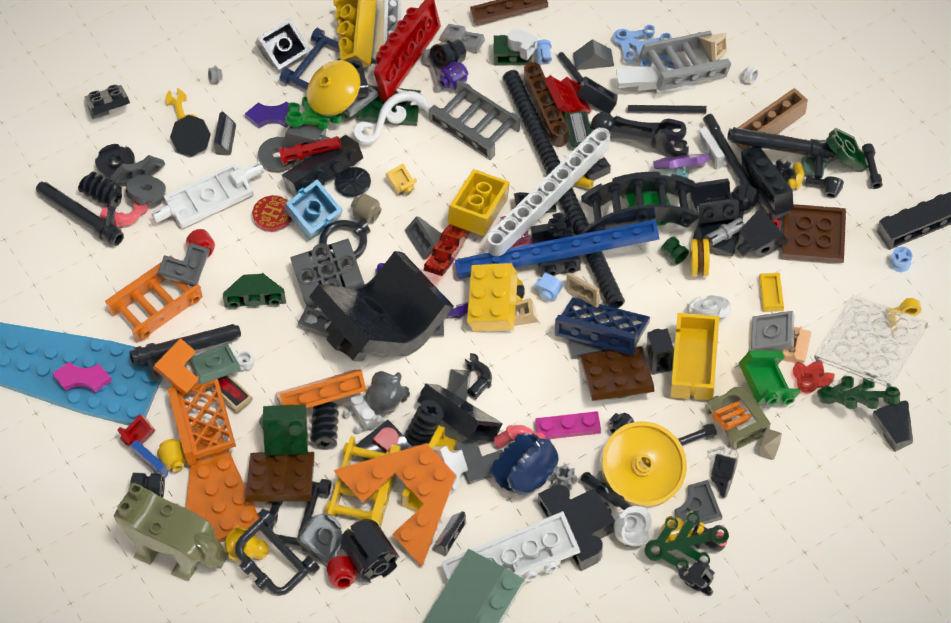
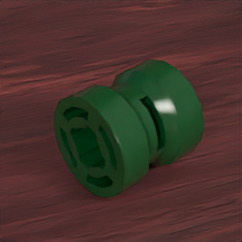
[661,236,689,265]

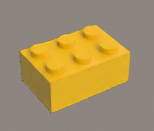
[447,169,510,237]
[467,263,518,332]

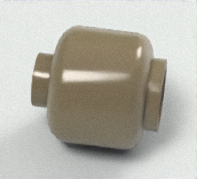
[351,194,382,224]

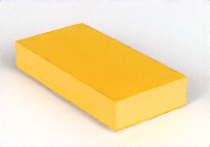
[759,273,784,312]

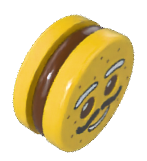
[690,239,710,277]

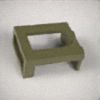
[706,385,771,452]

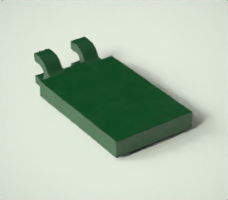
[345,85,421,126]

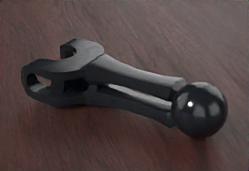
[591,112,689,157]

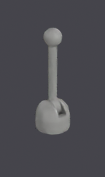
[421,49,441,92]

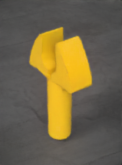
[166,88,188,120]

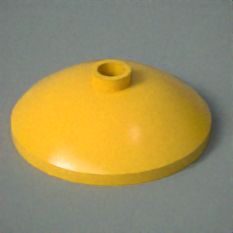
[307,60,360,116]

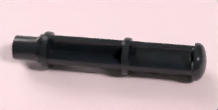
[580,472,630,510]

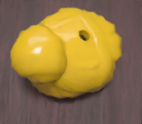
[225,526,269,562]

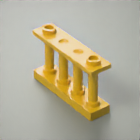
[325,436,401,527]

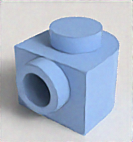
[534,273,563,301]

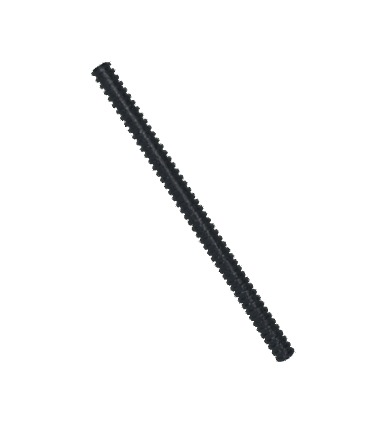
[502,70,625,308]

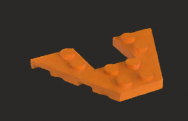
[334,443,457,567]

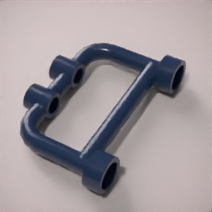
[279,27,341,90]

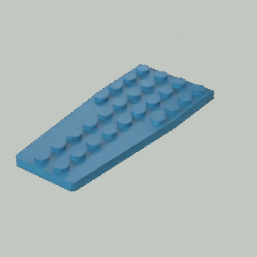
[0,322,163,426]

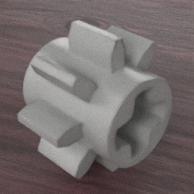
[550,464,577,490]

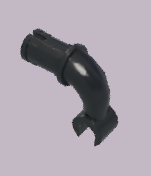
[465,353,493,399]

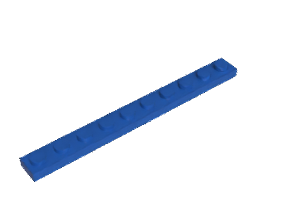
[455,219,660,279]

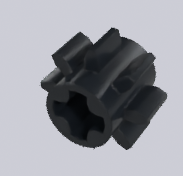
[547,212,573,239]
[609,412,635,434]

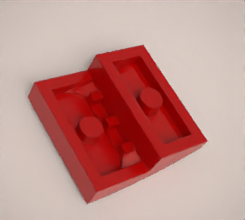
[544,75,592,114]

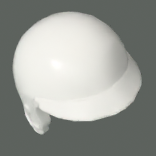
[613,506,652,546]

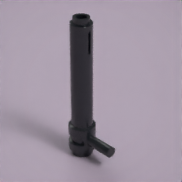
[727,127,835,179]
[35,181,124,246]
[129,324,241,381]

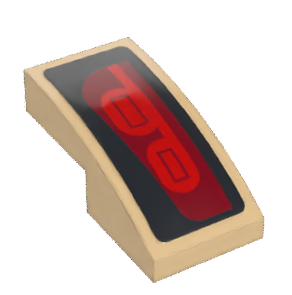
[210,375,253,412]

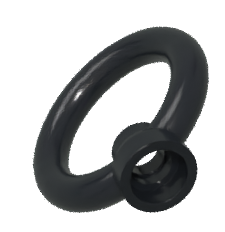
[319,219,371,259]

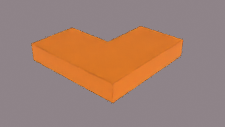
[153,338,199,396]

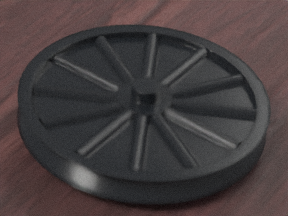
[335,167,371,197]

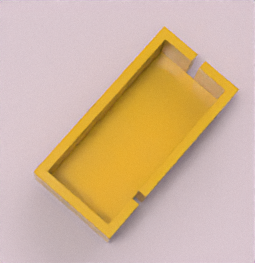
[671,313,719,401]

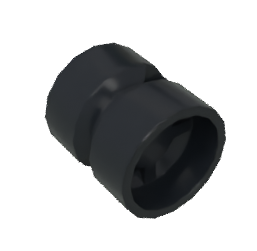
[429,38,466,69]
[130,472,165,498]

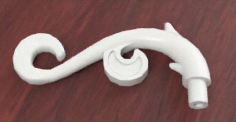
[353,88,431,144]

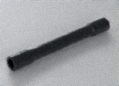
[703,113,755,188]

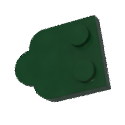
[826,128,868,172]

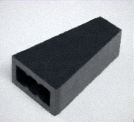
[417,383,503,442]

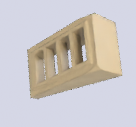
[514,298,538,326]

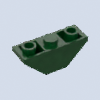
[222,273,286,308]

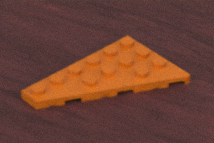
[186,421,259,543]

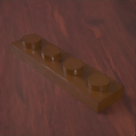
[470,0,549,26]

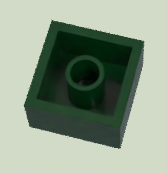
[262,404,308,456]

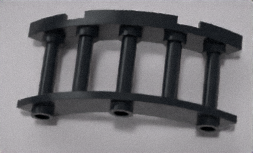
[581,172,700,233]

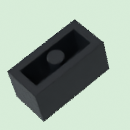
[584,157,611,181]

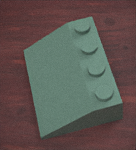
[423,548,525,623]

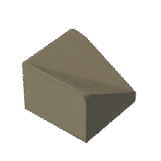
[758,428,782,460]

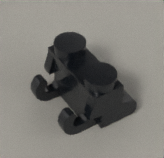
[678,560,715,596]

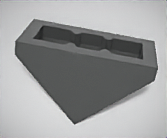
[405,216,442,260]
[447,369,472,401]

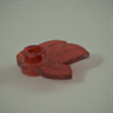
[793,360,835,393]

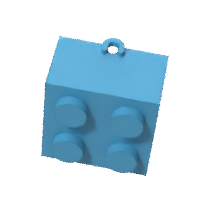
[284,180,343,241]

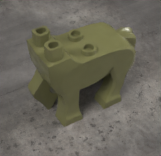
[113,483,228,582]

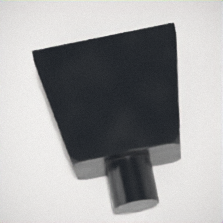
[736,208,788,258]

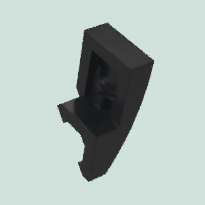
[710,453,738,498]

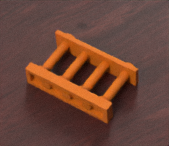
[105,255,203,343]

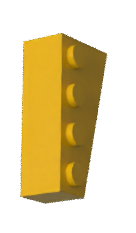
[333,0,377,68]

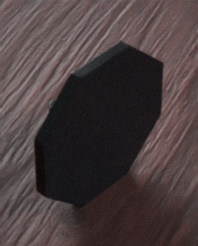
[170,115,211,157]

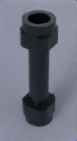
[862,143,883,189]
[675,423,717,446]

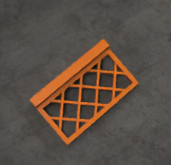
[276,369,367,408]
[167,378,236,466]

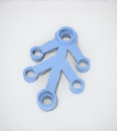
[613,24,680,68]

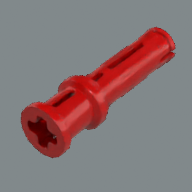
[279,136,341,165]

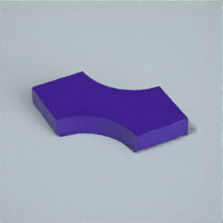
[244,101,289,128]

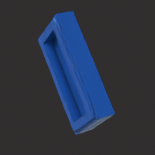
[131,440,169,478]

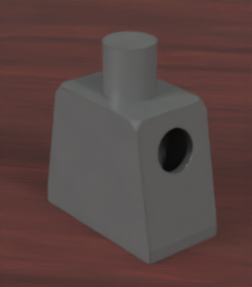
[283,117,330,148]

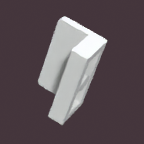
[698,126,729,170]

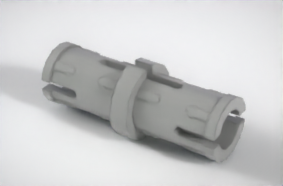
[705,218,745,247]

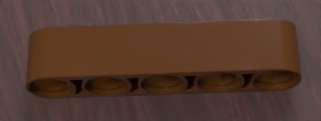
[524,62,568,147]

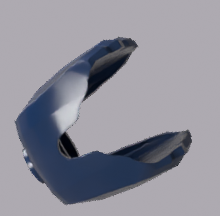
[490,432,559,496]

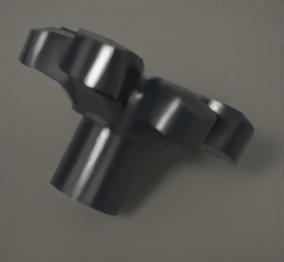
[774,159,795,183]

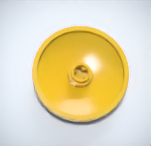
[601,421,687,507]

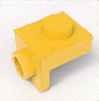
[385,163,418,195]

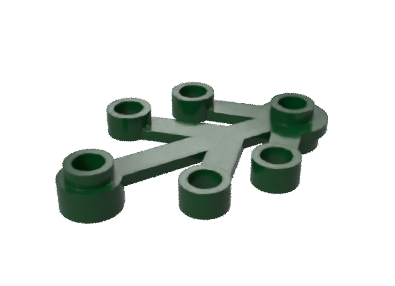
[817,376,901,409]
[644,510,729,571]

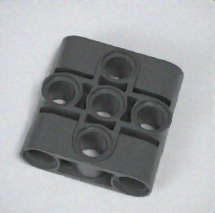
[290,238,364,308]

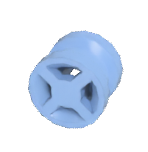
[890,246,913,272]

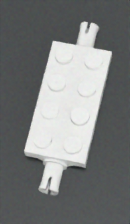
[151,161,264,229]

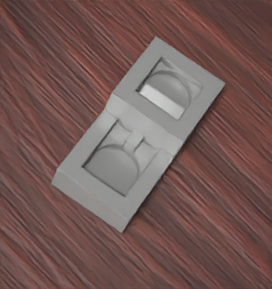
[440,23,485,53]

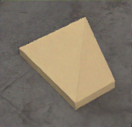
[698,33,727,61]
[567,273,599,308]

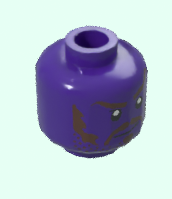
[439,61,469,90]

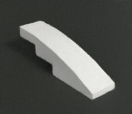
[616,66,696,93]

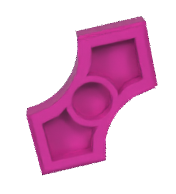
[52,362,112,393]

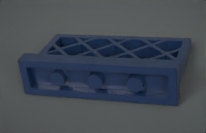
[555,297,650,356]

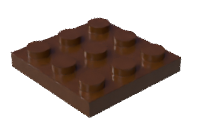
[782,204,846,263]
[580,346,654,401]
[246,452,315,502]

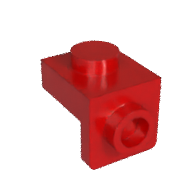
[117,414,156,446]

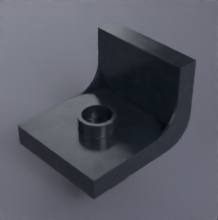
[309,251,454,362]

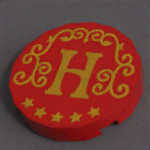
[252,195,292,232]

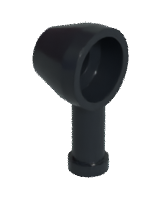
[805,176,844,198]

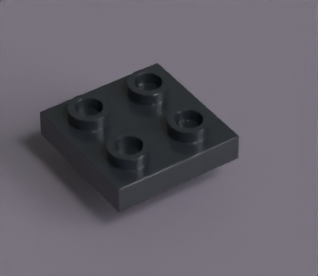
[84,84,130,119]

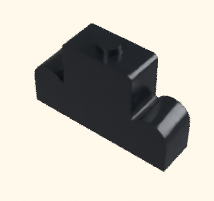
[538,484,615,571]

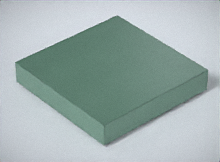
[190,344,241,384]

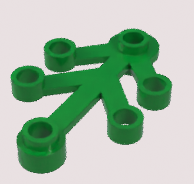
[285,96,342,130]

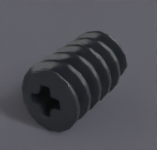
[78,171,122,208]
[404,400,444,446]
[311,401,339,449]

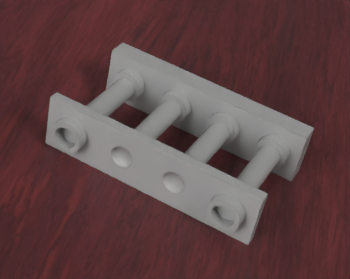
[639,30,732,91]

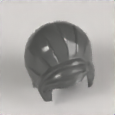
[365,371,410,412]

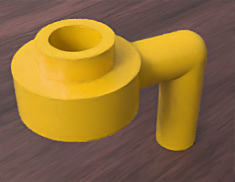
[886,298,922,333]

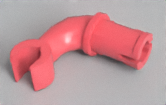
[100,202,148,227]
[494,425,546,449]

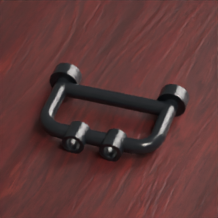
[266,478,332,554]
[235,508,320,596]

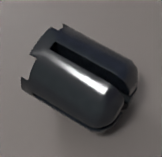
[340,519,400,583]

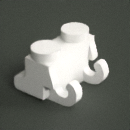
[343,393,384,434]

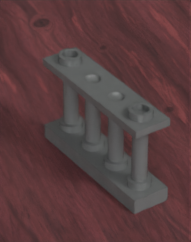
[429,80,520,161]

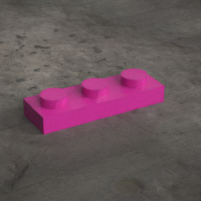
[535,411,601,439]

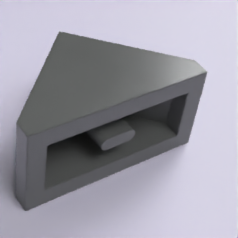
[573,39,614,70]

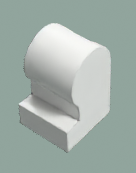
[508,28,537,60]

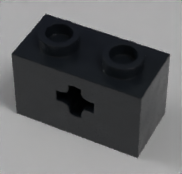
[646,328,674,375]

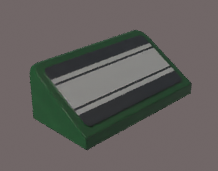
[564,111,592,148]

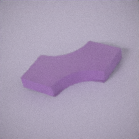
[653,154,709,169]

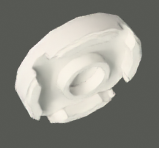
[690,295,731,318]

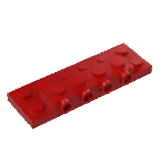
[374,0,441,101]

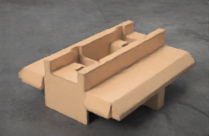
[780,326,812,363]

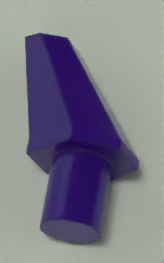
[447,302,469,318]

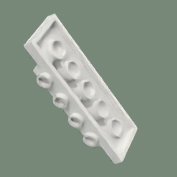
[441,512,580,581]

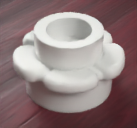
[742,65,759,84]
[236,351,255,370]

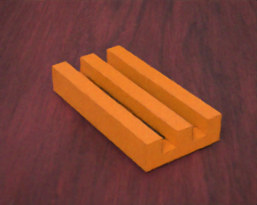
[711,402,752,431]

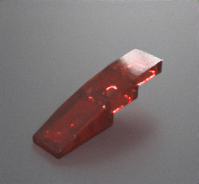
[423,224,470,276]

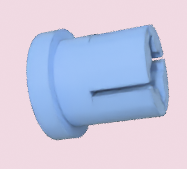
[534,39,552,65]

